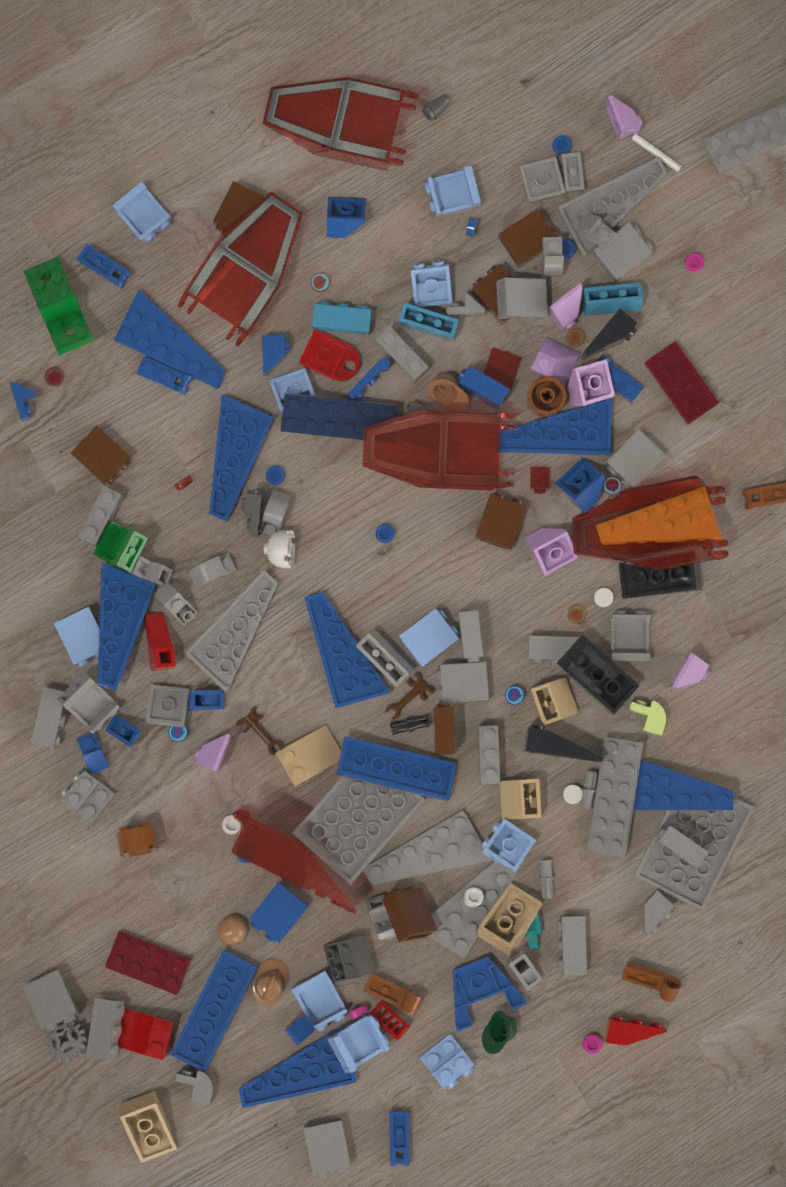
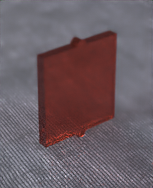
[484,348,522,389]

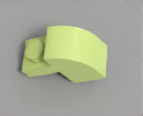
[628,700,666,736]

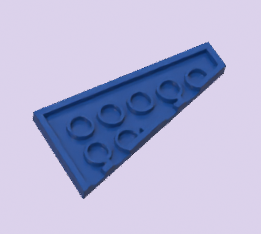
[114,289,226,389]
[209,394,274,522]
[496,398,612,456]
[97,563,156,691]
[304,592,391,709]
[633,760,734,810]
[239,1025,357,1108]

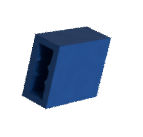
[458,366,509,411]
[249,882,308,943]

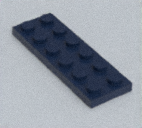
[280,393,399,443]

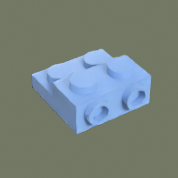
[410,260,453,307]
[269,368,315,417]
[481,819,536,873]
[420,1033,474,1089]

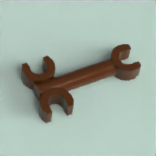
[385,673,434,720]
[236,706,283,756]

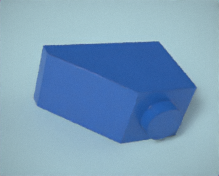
[262,334,289,376]

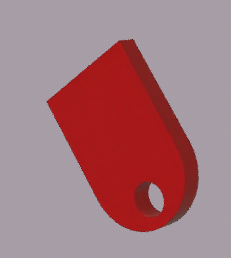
[298,329,360,382]

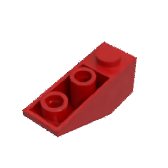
[144,613,176,671]
[605,1016,667,1046]

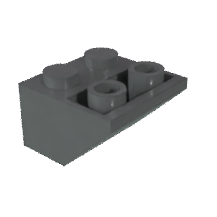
[323,934,375,983]

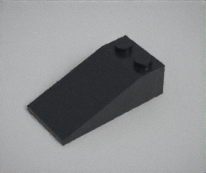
[618,551,702,599]
[557,634,640,715]
[524,725,603,762]

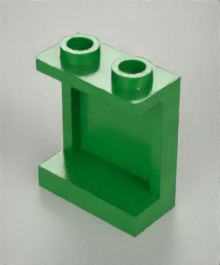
[93,521,148,573]

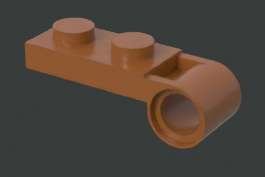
[621,961,681,1002]
[363,973,423,1016]

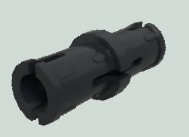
[390,715,430,735]

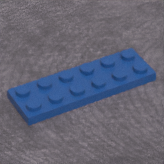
[336,736,457,802]
[170,950,257,1072]

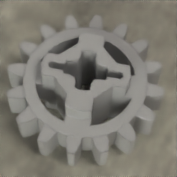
[45,1021,88,1063]

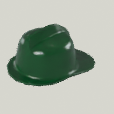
[482,1011,517,1054]

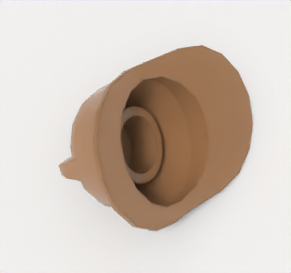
[427,373,469,411]
[253,959,289,1005]

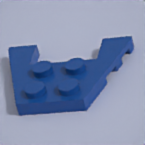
[452,956,527,1032]

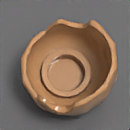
[218,914,248,946]

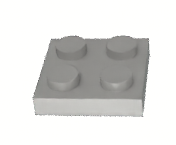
[519,157,566,204]
[146,685,189,728]

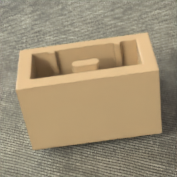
[529,677,578,726]
[500,779,542,820]

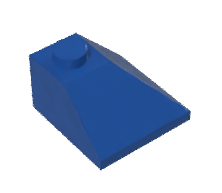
[326,197,366,238]
[555,458,605,514]

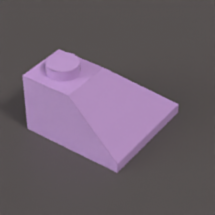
[605,95,642,140]
[548,283,582,330]
[530,338,580,387]
[567,359,615,406]
[525,528,578,576]
[669,653,710,690]
[194,734,232,772]

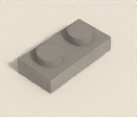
[561,152,585,193]

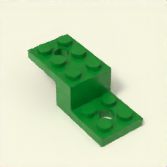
[23,256,94,356]

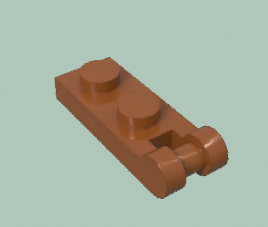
[742,482,786,510]

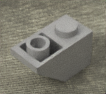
[154,582,198,626]
[643,890,675,934]

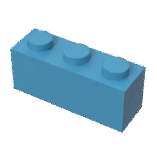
[582,283,643,316]
[312,302,371,335]
[398,303,459,342]

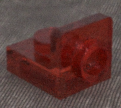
[530,467,550,494]

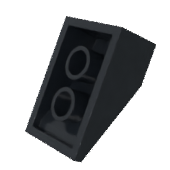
[581,309,637,360]

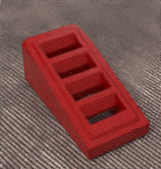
[368,1000,410,1041]

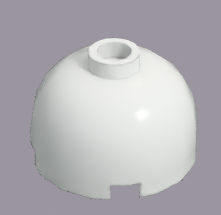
[264,530,295,569]

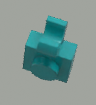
[525,914,543,949]

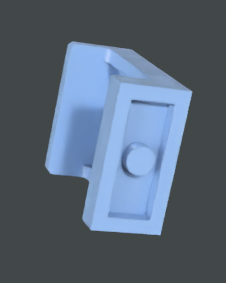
[424,166,481,217]
[112,181,172,243]
[54,607,99,667]
[399,608,459,667]
[291,970,348,1032]
[327,1015,389,1073]

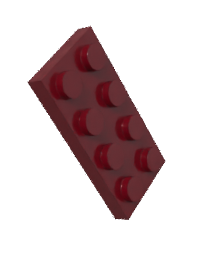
[644,341,719,426]
[105,931,191,995]

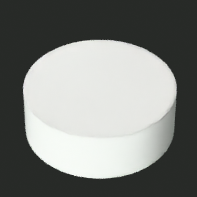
[594,588,613,608]
[563,785,583,804]
[222,815,242,834]
[463,887,484,908]

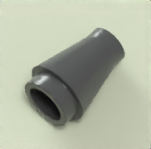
[422,94,450,121]

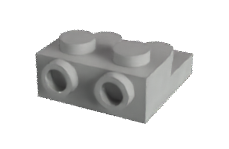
[60,770,116,825]

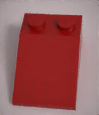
[118,1008,175,1060]

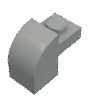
[541,237,564,277]
[260,490,291,536]
[188,553,237,589]
[127,555,173,587]
[365,895,396,940]
[506,950,543,991]
[175,1070,214,1106]

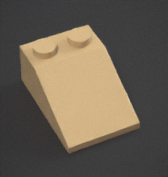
[275,725,341,787]
[478,883,543,957]
[119,1091,177,1163]

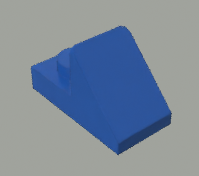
[10,382,39,421]
[189,690,224,711]
[105,714,142,747]
[76,732,109,774]
[285,1016,315,1046]

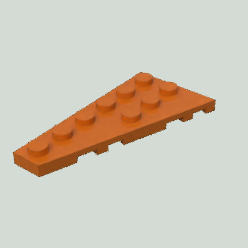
[596,487,723,545]

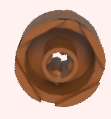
[527,376,566,418]
[117,822,159,857]

